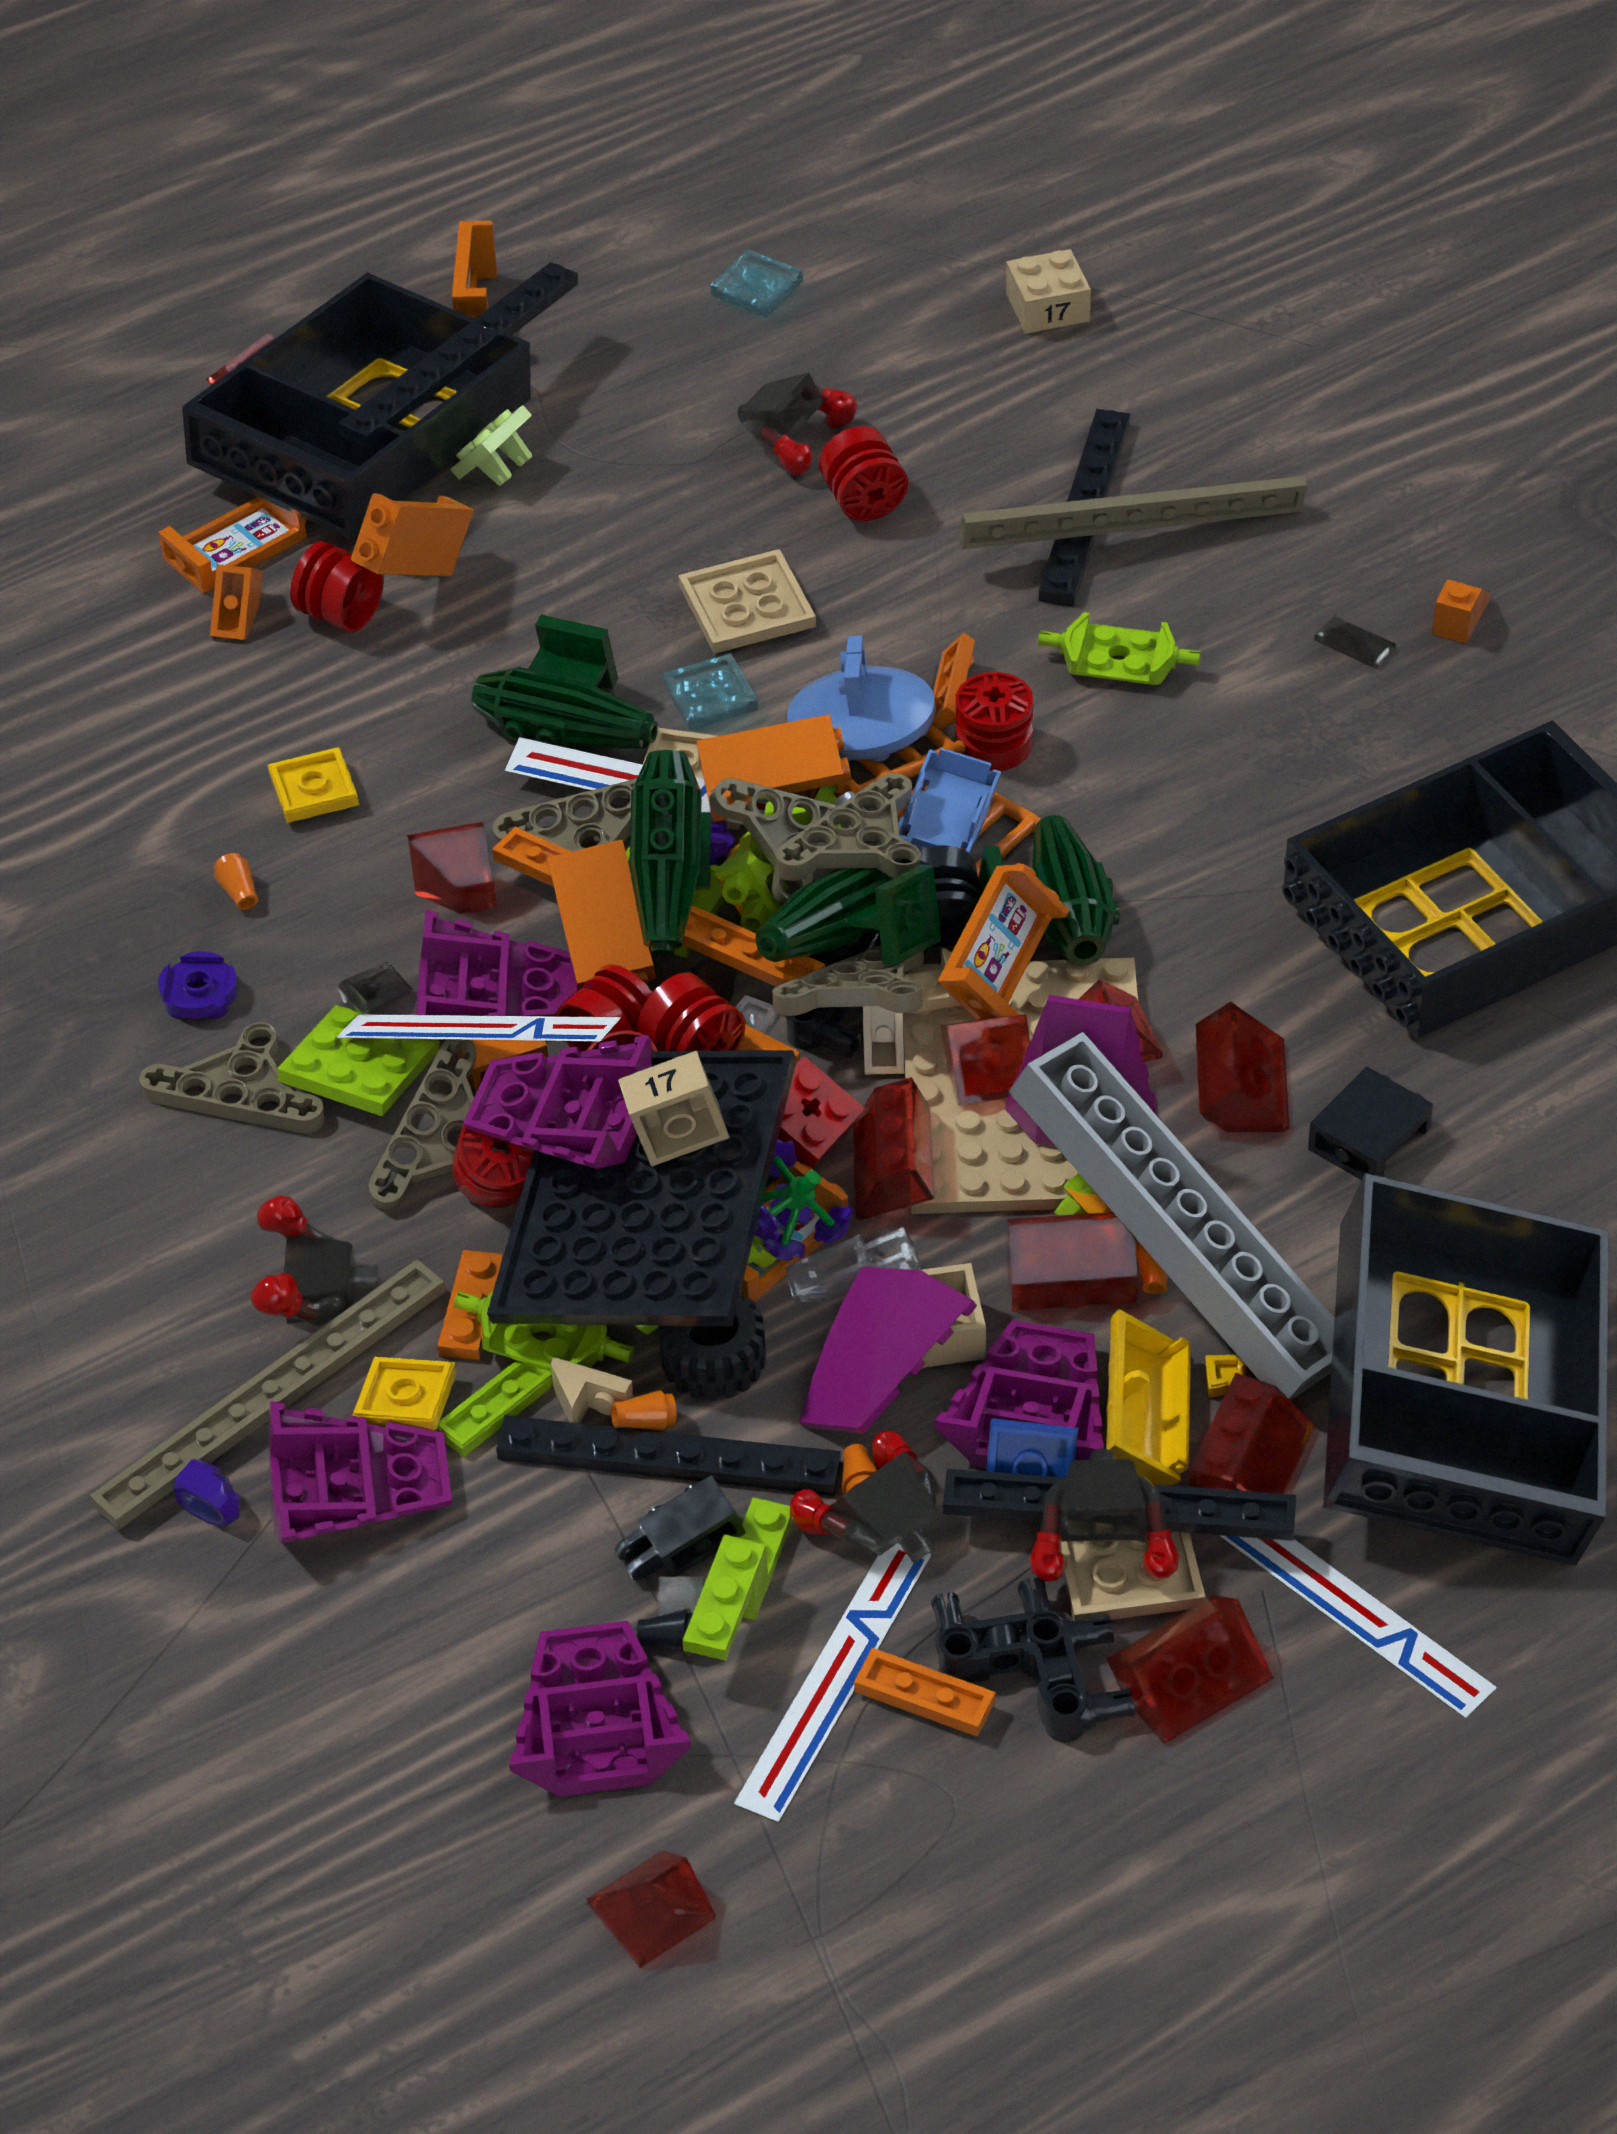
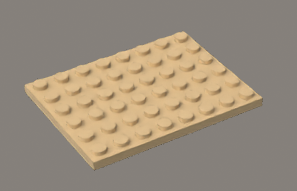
[903,958,1144,1214]

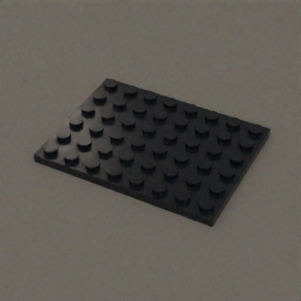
[487,1050,797,1326]

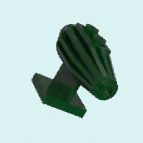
[471,615,658,749]
[629,750,712,955]
[978,815,1120,965]
[756,864,941,965]

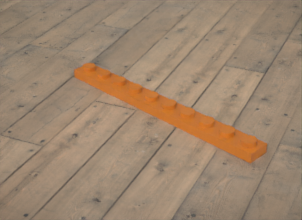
[492,827,826,987]

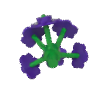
[754,1139,853,1261]

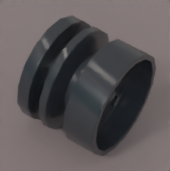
[900,845,981,947]

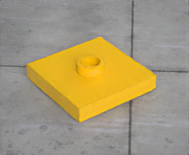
[267,747,359,823]
[352,1357,457,1431]

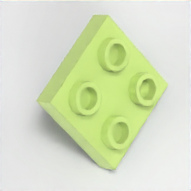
[450,405,532,486]

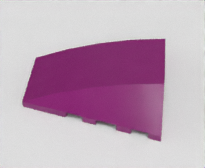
[415,909,577,1017]
[1004,995,1162,1147]
[463,1035,652,1169]
[800,1267,977,1434]
[934,1320,1104,1473]
[269,1401,452,1544]
[509,1621,691,1797]

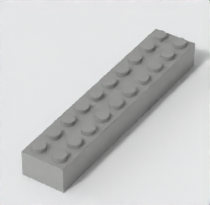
[1009,1032,1335,1406]

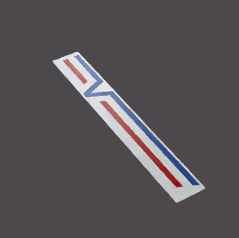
[505,737,769,825]
[337,1014,621,1042]
[1219,1535,1497,1718]
[734,1538,932,1822]

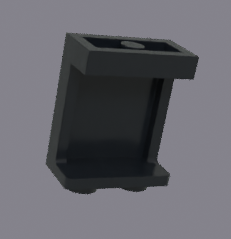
[1308,1066,1433,1181]

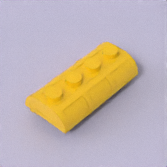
[1105,1309,1191,1486]

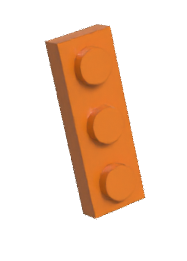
[933,632,975,730]
[437,1250,504,1361]
[854,1648,996,1737]

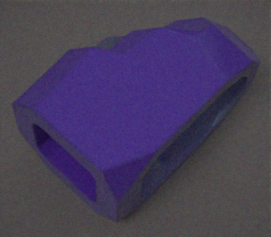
[174,1459,241,1527]

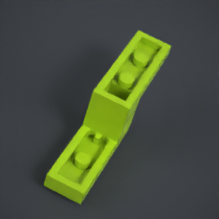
[683,1497,793,1661]

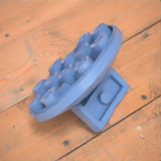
[787,635,936,762]

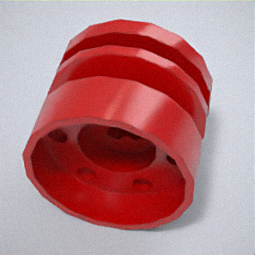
[818,426,909,522]
[290,541,384,633]
[955,672,1033,771]
[555,964,652,1052]
[638,972,746,1051]
[452,1125,534,1208]

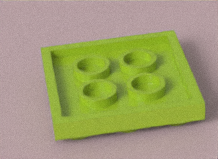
[277,1005,439,1117]

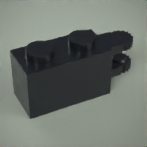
[614,1475,746,1581]

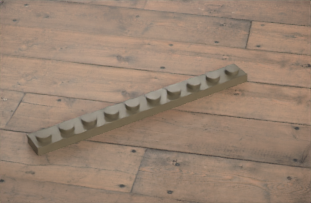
[959,476,1307,550]
[90,1259,446,1530]

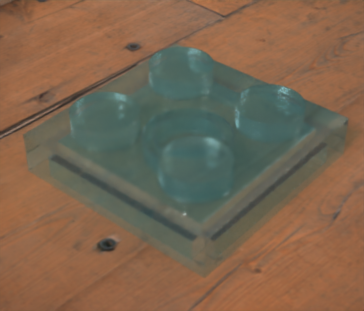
[710,249,803,317]
[663,653,758,730]

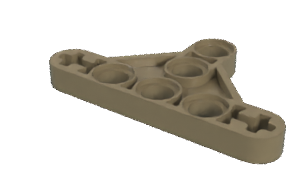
[775,773,921,881]
[493,778,637,851]
[709,778,882,905]
[772,945,924,1016]
[139,1022,325,1134]
[368,1039,507,1210]

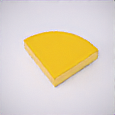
[1205,1354,1247,1398]

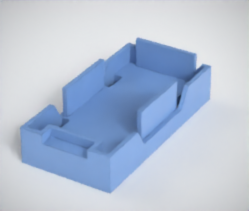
[894,748,1001,863]

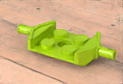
[1038,612,1201,685]
[453,1290,634,1371]

